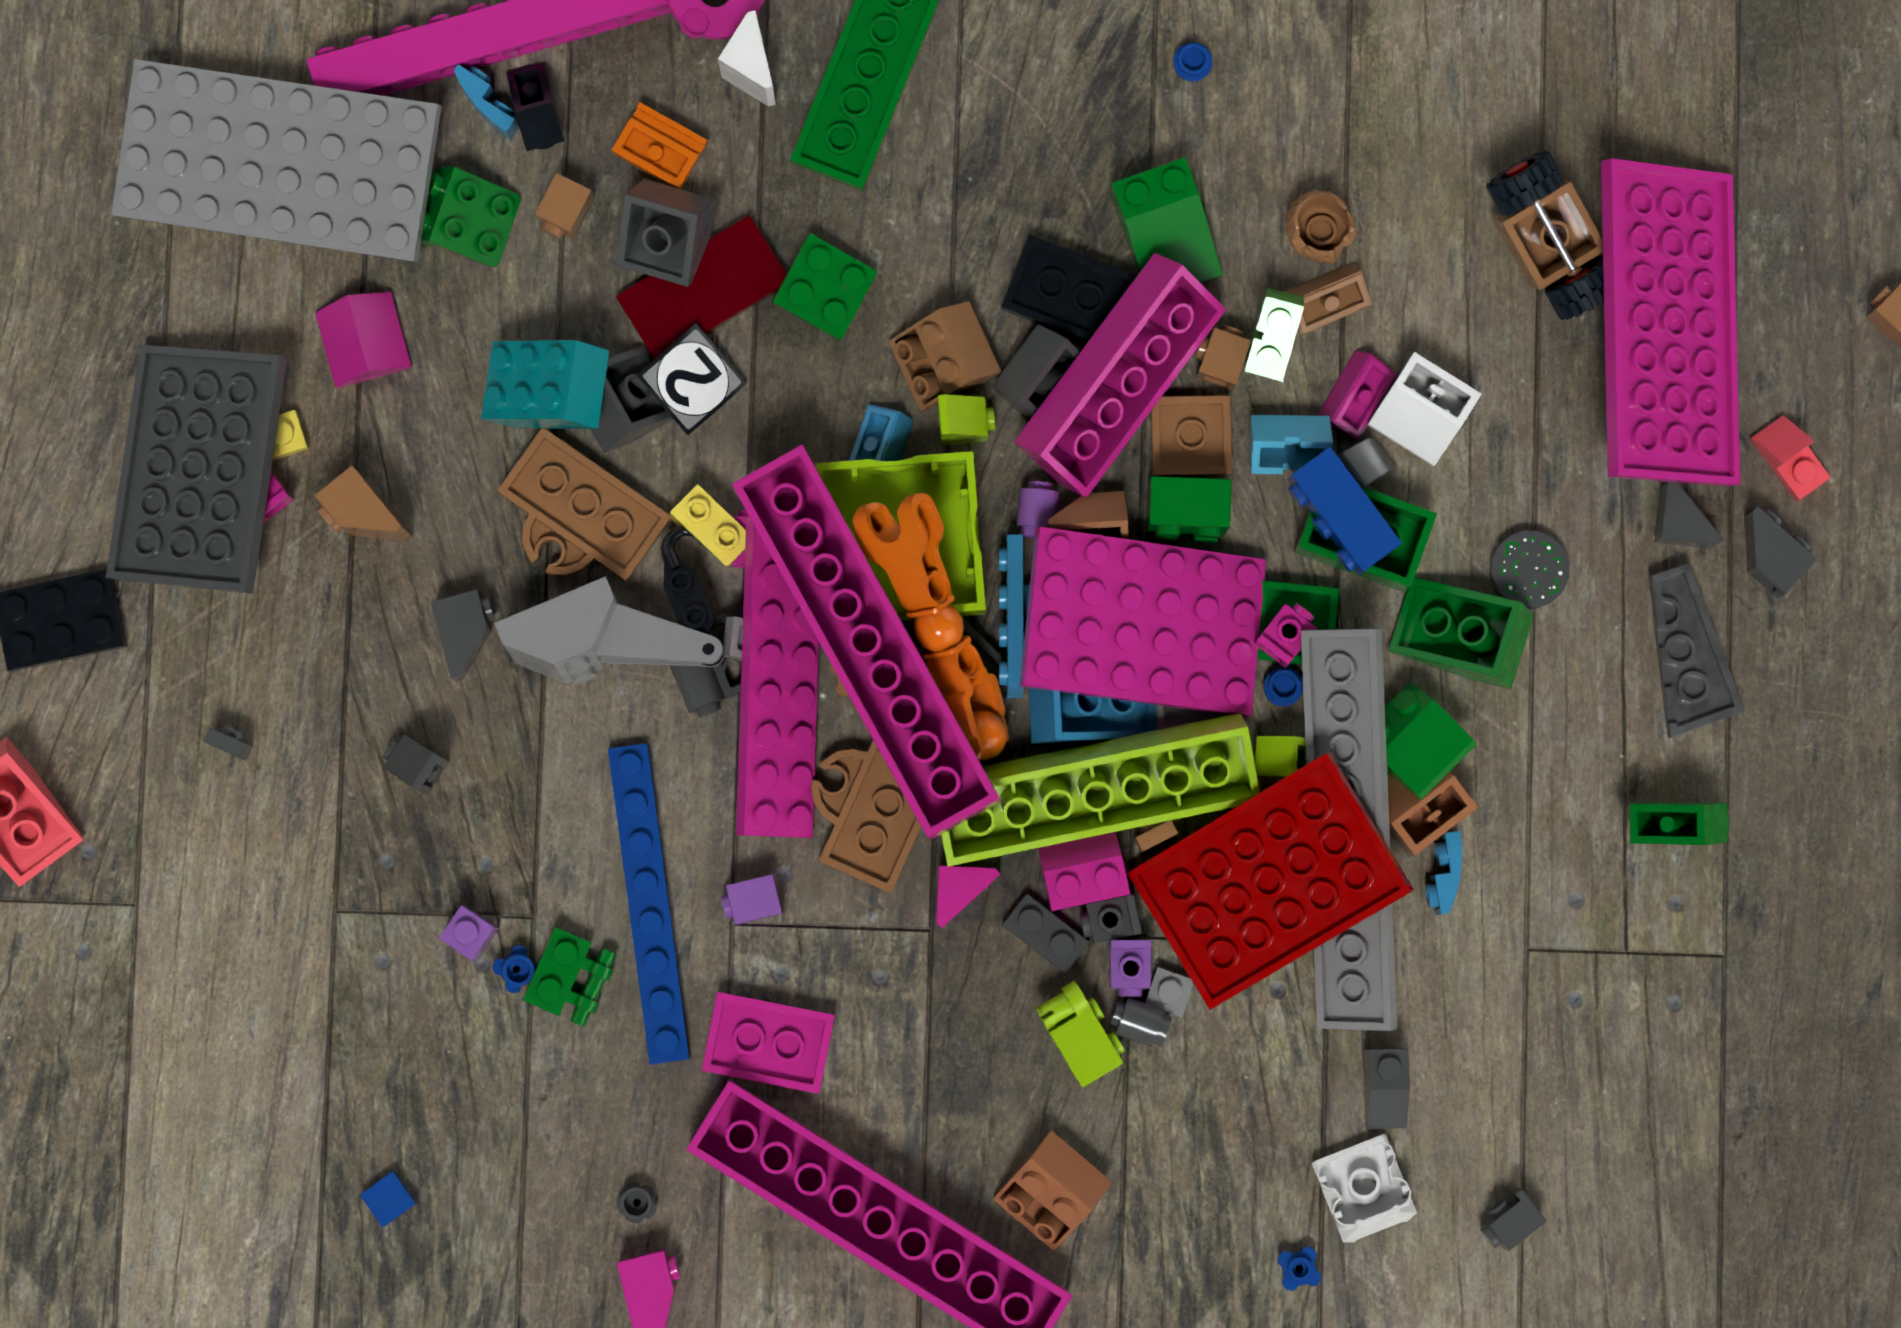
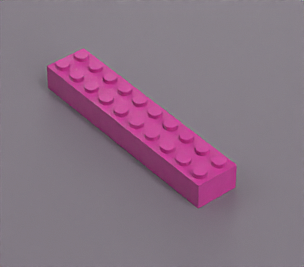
[732,445,1002,840]
[686,1080,1073,1328]

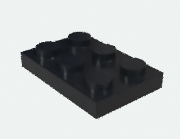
[1001,234,1138,342]
[0,569,127,672]

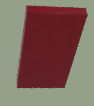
[615,215,786,359]

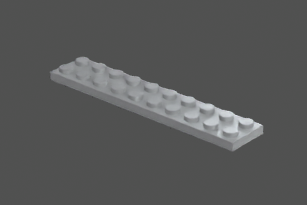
[1301,628,1397,1031]

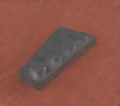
[1649,563,1745,738]

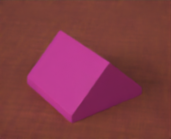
[315,292,412,389]

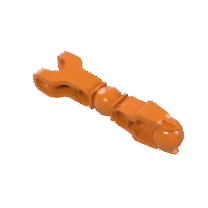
[853,493,1009,761]

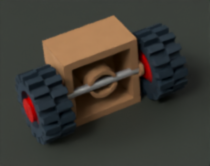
[1486,151,1604,320]

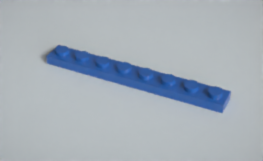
[608,743,690,1065]

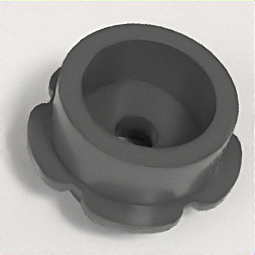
[617,1183,657,1223]

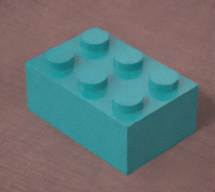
[481,340,609,429]

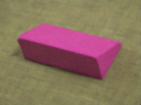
[1317,351,1397,441]

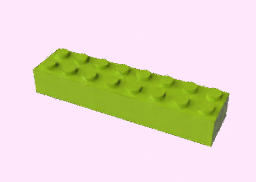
[941,713,1260,867]

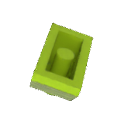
[937,394,995,446]
[1254,736,1306,779]

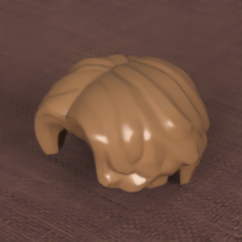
[1285,189,1357,264]

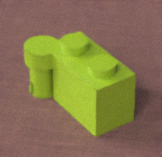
[1035,980,1125,1088]

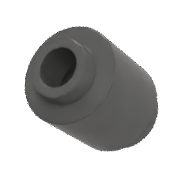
[1110,997,1172,1047]

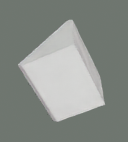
[718,11,776,107]

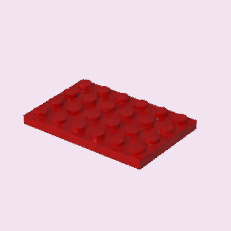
[1127,751,1414,1010]

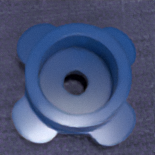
[492,945,537,993]
[1277,1247,1321,1291]

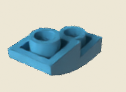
[454,64,519,141]
[1425,831,1462,915]

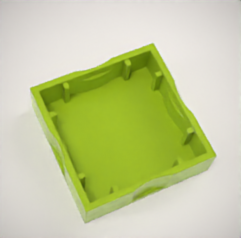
[814,451,986,621]

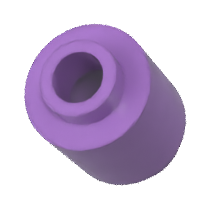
[1017,481,1059,539]

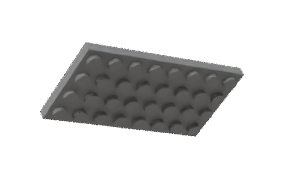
[111,59,442,263]

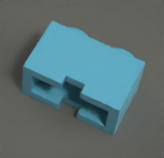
[1248,415,1333,474]

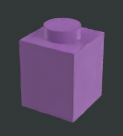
[721,874,783,925]
[439,905,500,961]

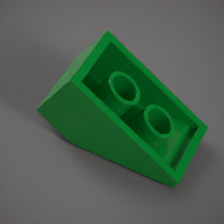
[1109,157,1223,283]
[1388,578,1534,689]

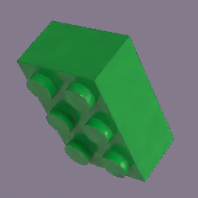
[1293,487,1437,593]

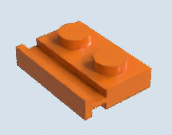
[611,102,708,189]

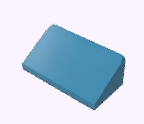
[849,404,913,461]

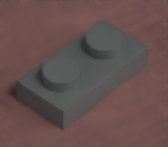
[1002,894,1090,974]

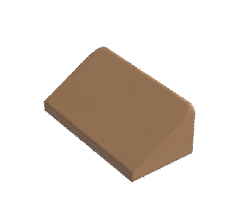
[1284,263,1373,336]

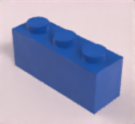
[1288,447,1402,576]

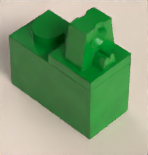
[1630,802,1730,845]

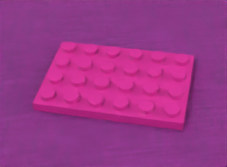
[1020,526,1266,717]

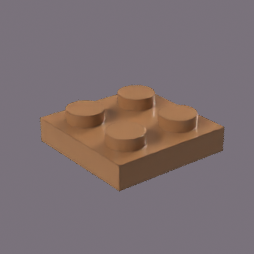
[1151,395,1232,477]

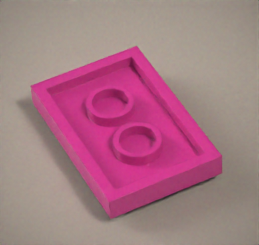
[701,992,835,1094]

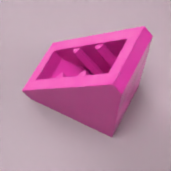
[936,866,1001,929]

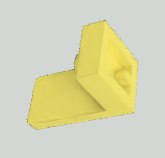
[670,484,746,566]

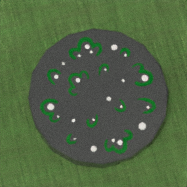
[1490,530,1569,609]

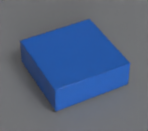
[360,1171,417,1228]

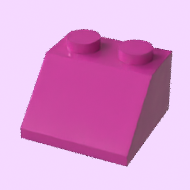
[1037,832,1130,912]

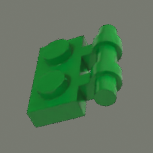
[522,926,617,1027]

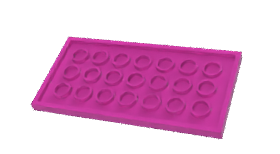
[1601,158,1740,487]

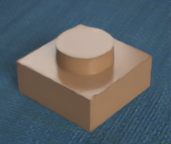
[1134,820,1178,853]

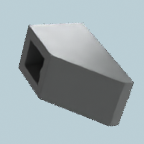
[1744,506,1817,598]

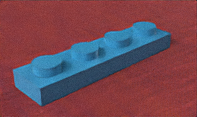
[998,535,1024,698]

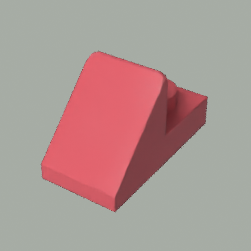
[1750,415,1831,502]

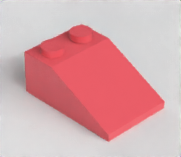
[0,737,83,887]

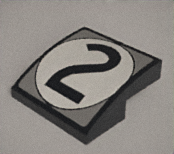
[636,323,747,435]

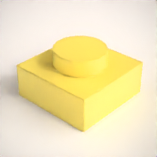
[272,410,309,461]

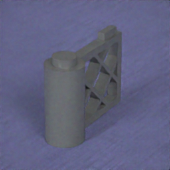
[670,607,743,718]

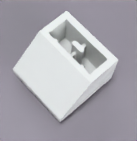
[1367,352,1482,467]

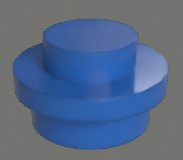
[1173,42,1212,82]
[1263,667,1303,707]

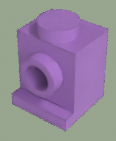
[1109,940,1151,996]

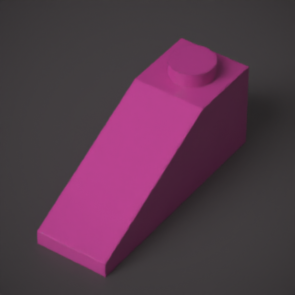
[617,1248,681,1328]

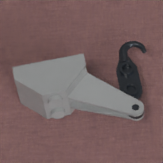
[494,526,725,684]

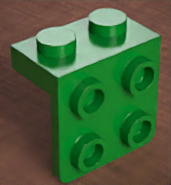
[421,167,520,267]

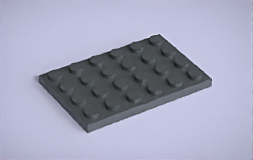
[106,345,287,594]

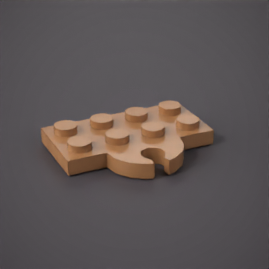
[497,428,672,582]
[811,740,921,894]

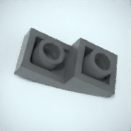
[1338,437,1397,489]

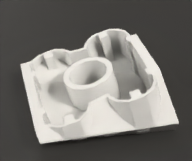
[1312,1134,1417,1243]

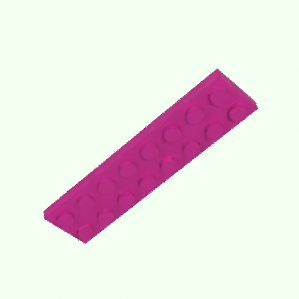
[736,516,819,838]

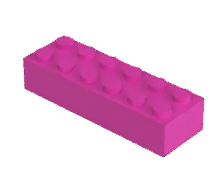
[1014,253,1226,498]

